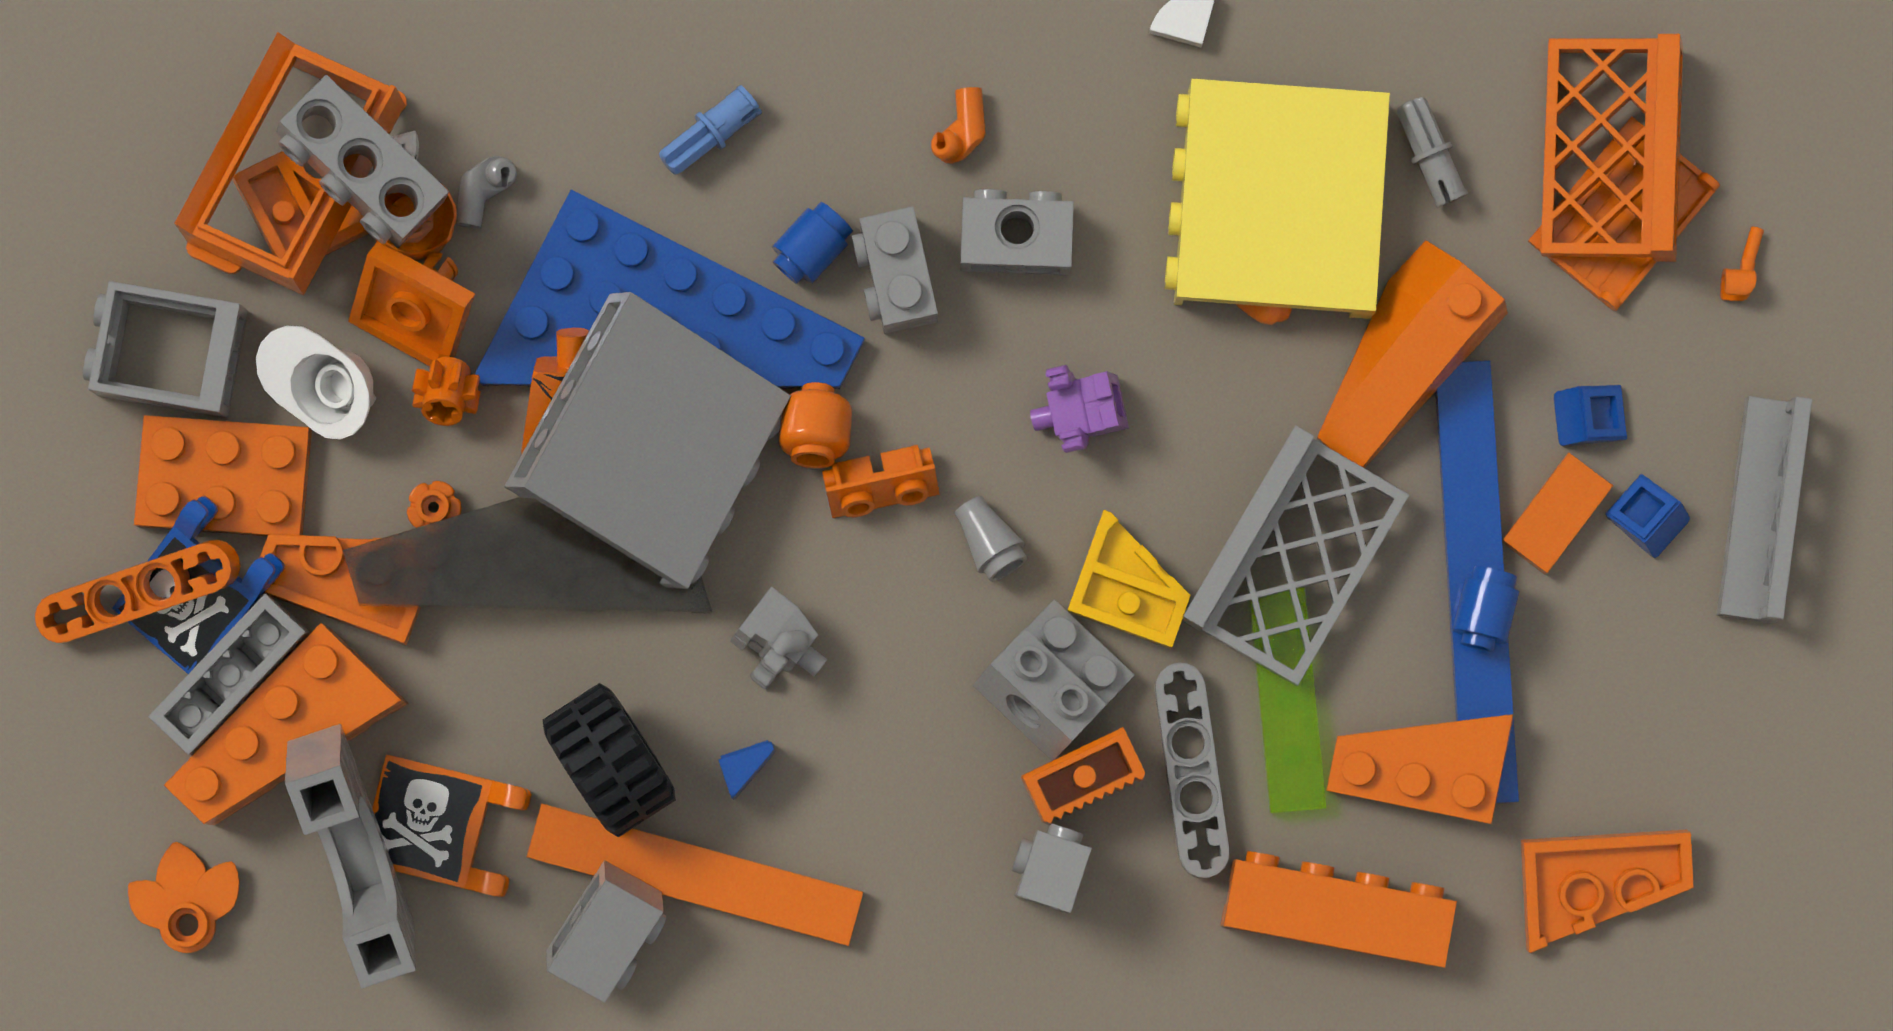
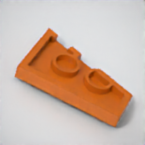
[1326,714,1514,824]

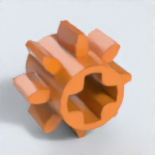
[412,357,481,426]

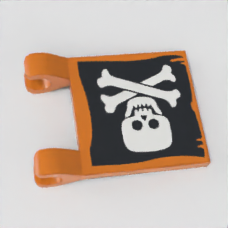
[372,754,532,897]

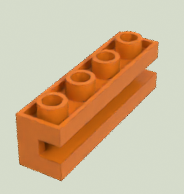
[1220,851,1457,968]

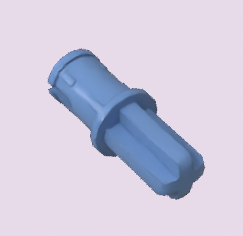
[659,85,762,175]

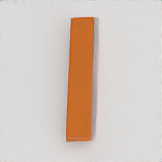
[526,803,864,946]

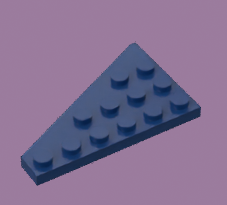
[475,190,865,389]

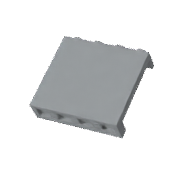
[504,292,791,589]

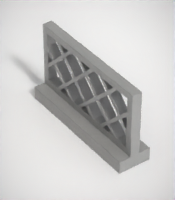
[1182,425,1409,686]

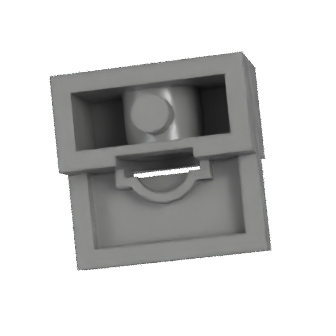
[972,599,1135,761]

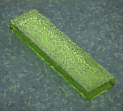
[1248,587,1326,814]

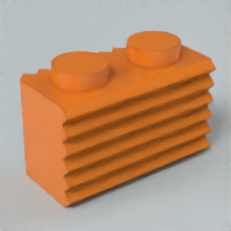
[1021,727,1145,825]

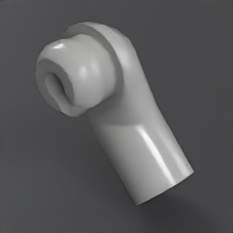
[455,156,517,228]

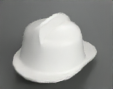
[256,325,376,440]

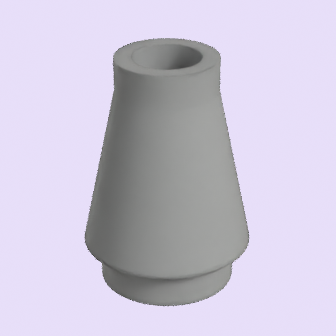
[954,496,1028,582]

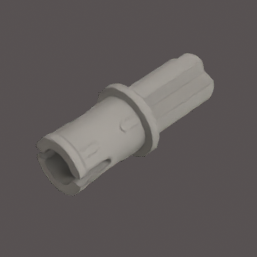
[1397,97,1469,208]

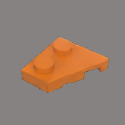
[233,151,369,259]

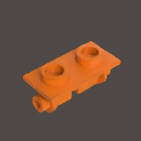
[822,444,940,518]

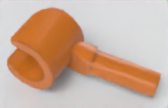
[1720,226,1764,301]

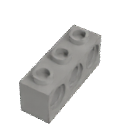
[276,75,449,248]
[148,594,311,756]

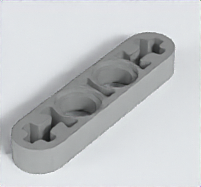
[1155,663,1229,878]

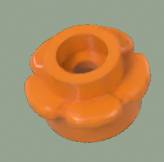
[407,481,462,535]

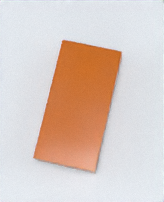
[1502,453,1613,575]

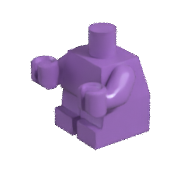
[1030,365,1129,453]

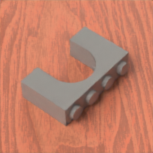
[285,724,416,989]

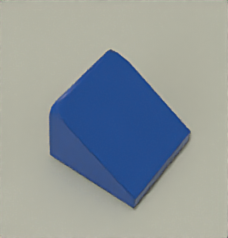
[1554,385,1627,446]
[1605,474,1690,558]
[718,740,776,800]

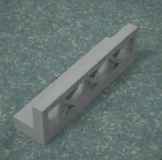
[1717,396,1812,623]

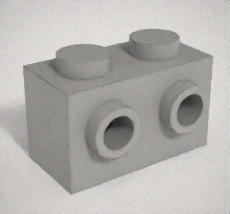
[851,206,938,334]
[1012,824,1092,913]
[546,860,666,1003]

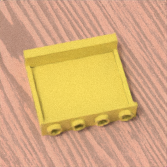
[1165,79,1390,319]

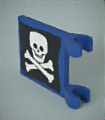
[112,496,285,674]

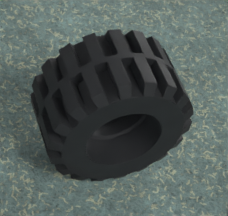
[543,683,676,837]

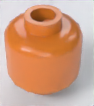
[778,382,852,468]

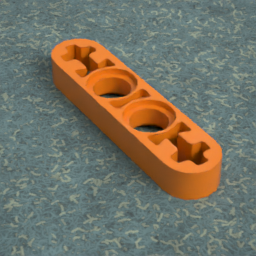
[35,540,241,643]

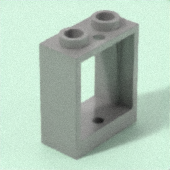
[83,281,248,418]

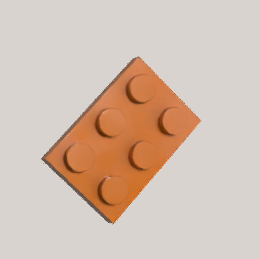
[134,415,312,536]

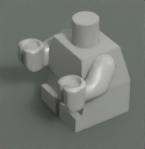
[730,586,828,689]

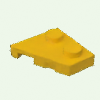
[1067,510,1191,649]

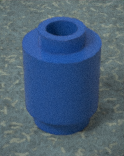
[772,202,853,284]
[1453,566,1519,652]

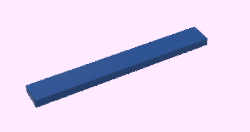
[1435,361,1519,803]

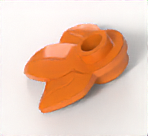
[128,842,240,953]

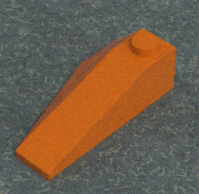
[1317,240,1508,468]

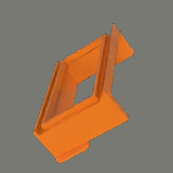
[174,32,407,296]

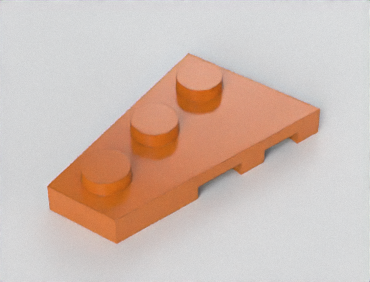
[259,534,446,646]
[1521,829,1694,953]

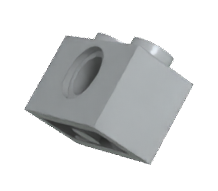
[960,189,1074,275]

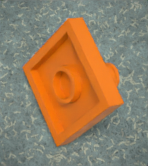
[348,241,475,366]

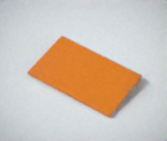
[1528,116,1720,311]

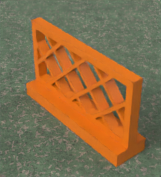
[1541,34,1683,262]

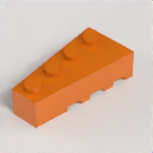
[164,623,409,826]

